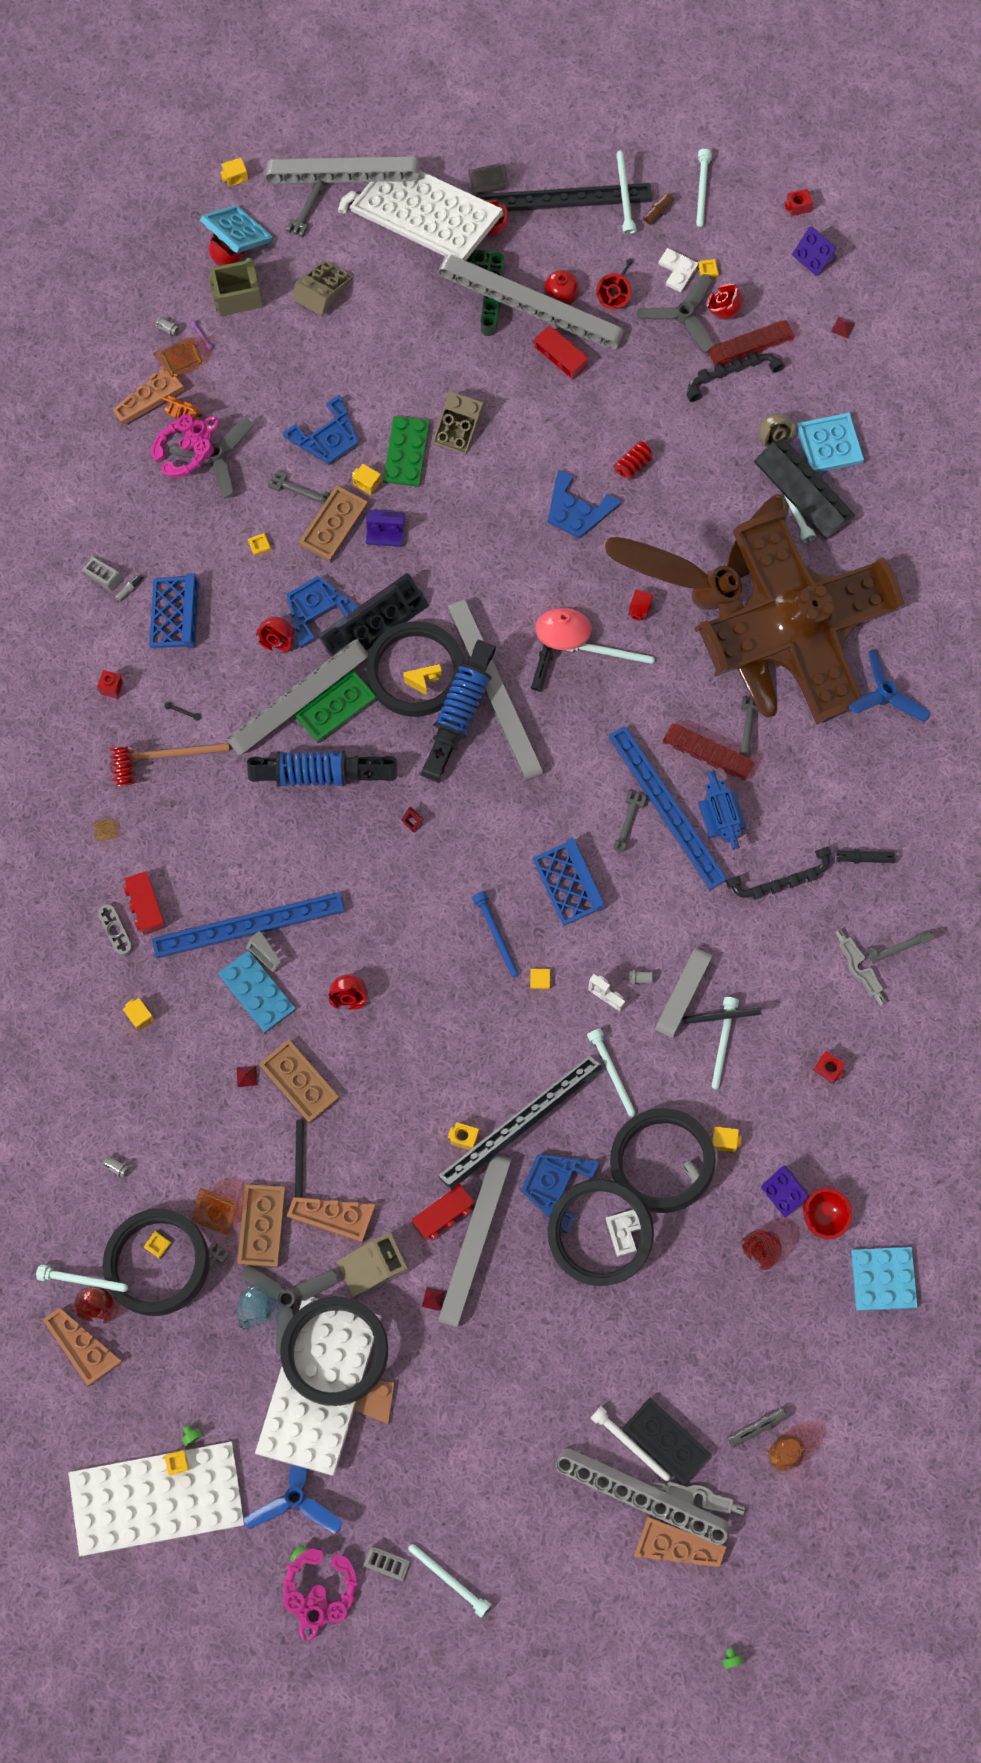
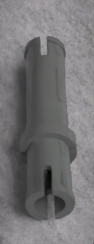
[727,1408,787,1448]

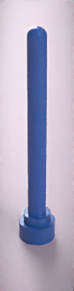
[472,891,518,977]

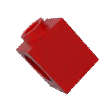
[784,188,813,217]
[628,589,653,621]
[97,670,124,699]
[813,1051,845,1084]

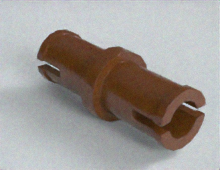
[643,193,674,225]

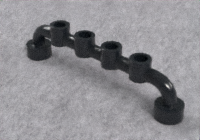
[686,351,785,402]
[725,847,832,900]

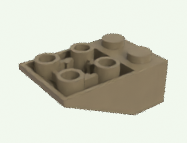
[292,260,353,316]
[432,391,487,455]
[337,1232,408,1298]

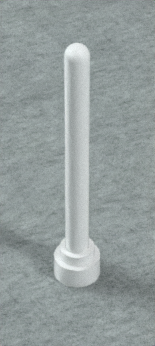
[590,1406,671,1481]

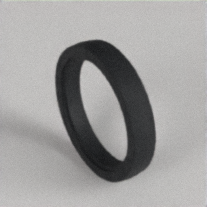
[366,621,464,717]
[610,1108,716,1213]
[548,1179,654,1286]
[103,1209,210,1316]
[280,1296,388,1406]

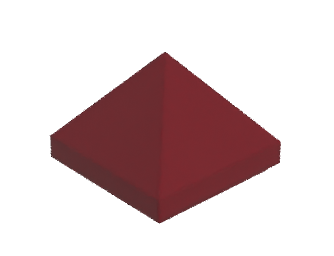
[831,317,855,338]
[401,807,424,833]
[236,1066,257,1087]
[422,1287,446,1311]

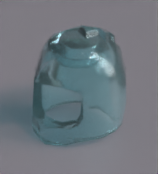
[237,1287,271,1330]

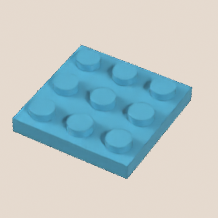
[200,205,273,253]
[796,413,864,473]
[851,1247,917,1311]

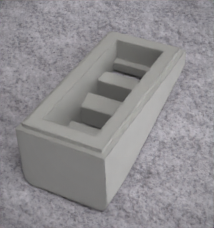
[82,557,123,592]
[246,931,281,973]
[363,1546,410,1582]

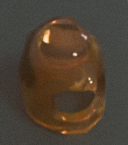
[768,1434,806,1471]

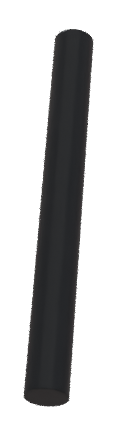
[683,1007,762,1024]
[295,1120,304,1198]

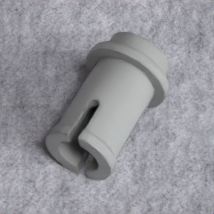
[156,317,180,336]
[628,969,652,985]
[102,1156,129,1178]
[682,1160,700,1184]

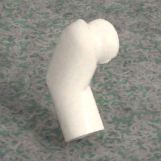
[338,191,359,214]

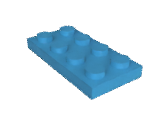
[218,950,296,1033]

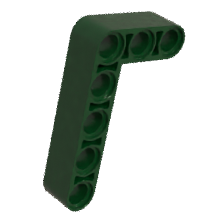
[466,250,505,336]

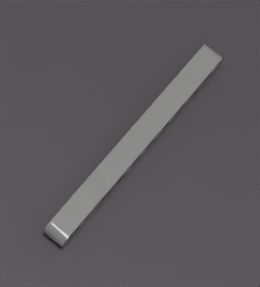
[438,255,624,349]
[446,599,543,781]

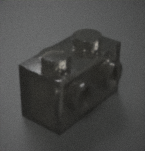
[468,162,509,194]

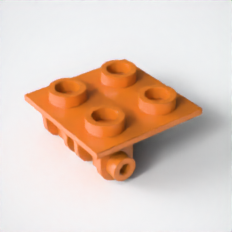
[161,396,204,420]

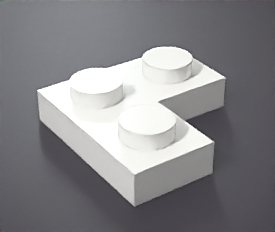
[659,248,698,293]
[588,974,625,1012]
[605,1210,641,1257]

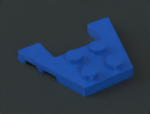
[283,394,358,465]
[548,470,621,539]
[287,576,359,648]
[521,1154,599,1234]

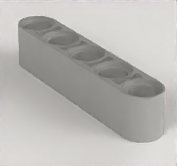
[655,947,713,1038]

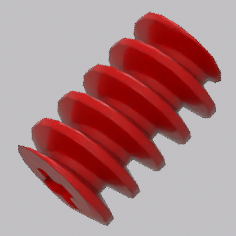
[613,441,652,480]
[109,746,136,786]

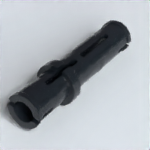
[531,644,554,692]
[836,849,895,864]

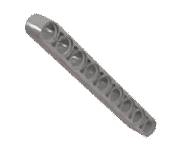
[265,157,420,184]
[227,639,369,755]
[438,1154,512,1328]
[556,1449,730,1545]

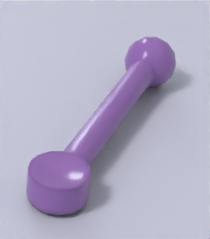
[190,320,213,351]

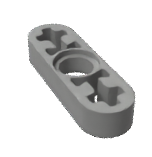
[98,904,132,956]

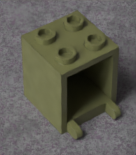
[208,258,262,316]

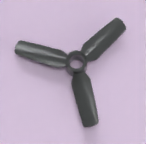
[637,274,714,353]
[169,417,253,499]
[241,1265,338,1355]

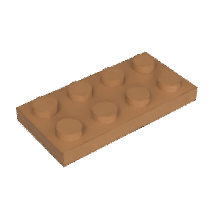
[298,485,368,562]
[259,1039,340,1124]
[237,1184,285,1268]

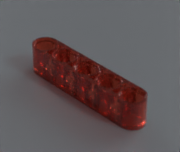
[708,320,795,366]
[663,724,754,781]

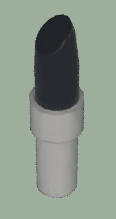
[115,575,144,602]

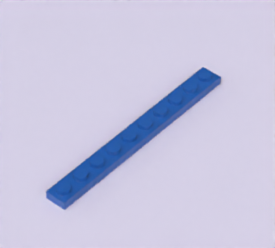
[609,726,727,890]
[152,892,344,959]

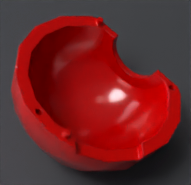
[803,1187,853,1240]

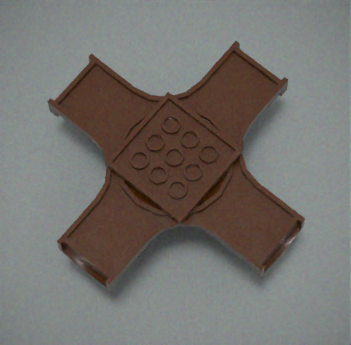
[694,509,905,725]

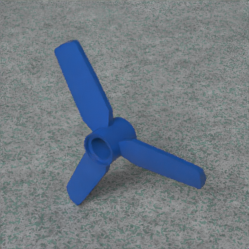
[849,650,929,722]
[244,1464,343,1534]

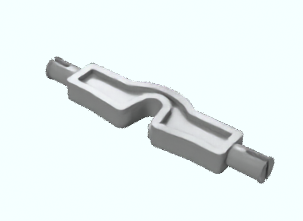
[835,929,887,1006]
[653,1481,745,1515]

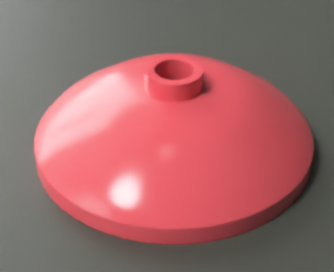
[536,608,591,650]

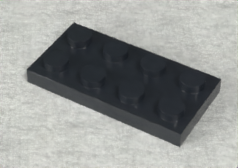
[622,1397,711,1486]

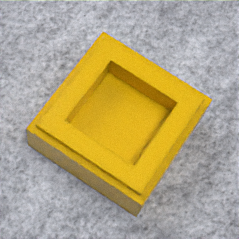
[698,259,719,278]
[248,533,271,556]
[530,969,550,989]
[143,1231,172,1259]
[164,1450,190,1476]

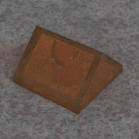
[153,337,203,378]
[191,1188,240,1235]

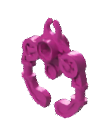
[151,414,220,478]
[282,1548,359,1641]

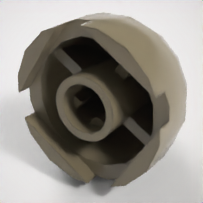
[758,413,796,447]

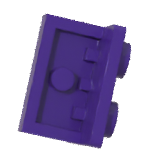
[792,226,837,276]
[366,510,405,547]
[761,1165,809,1218]

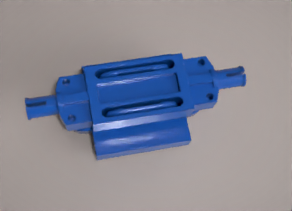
[698,770,746,850]

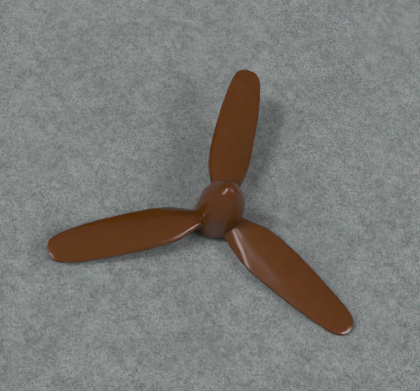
[605,494,789,717]

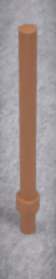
[128,743,229,763]

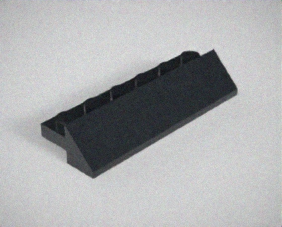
[754,438,855,540]
[318,573,429,657]

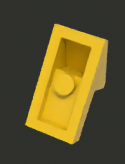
[403,664,442,695]

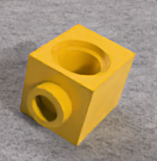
[220,158,248,187]
[352,463,381,495]
[123,998,154,1032]
[448,1122,479,1150]
[712,1127,741,1152]

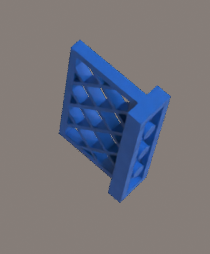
[149,573,199,648]
[533,837,606,926]

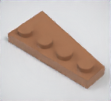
[113,363,184,426]
[287,1197,376,1243]
[43,1308,122,1386]
[354,1381,394,1424]
[634,1516,726,1567]

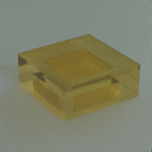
[93,819,116,842]

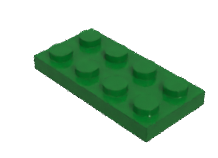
[383,416,429,487]
[294,670,376,743]

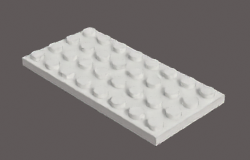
[350,170,503,261]
[255,1297,381,1476]
[68,1442,245,1557]

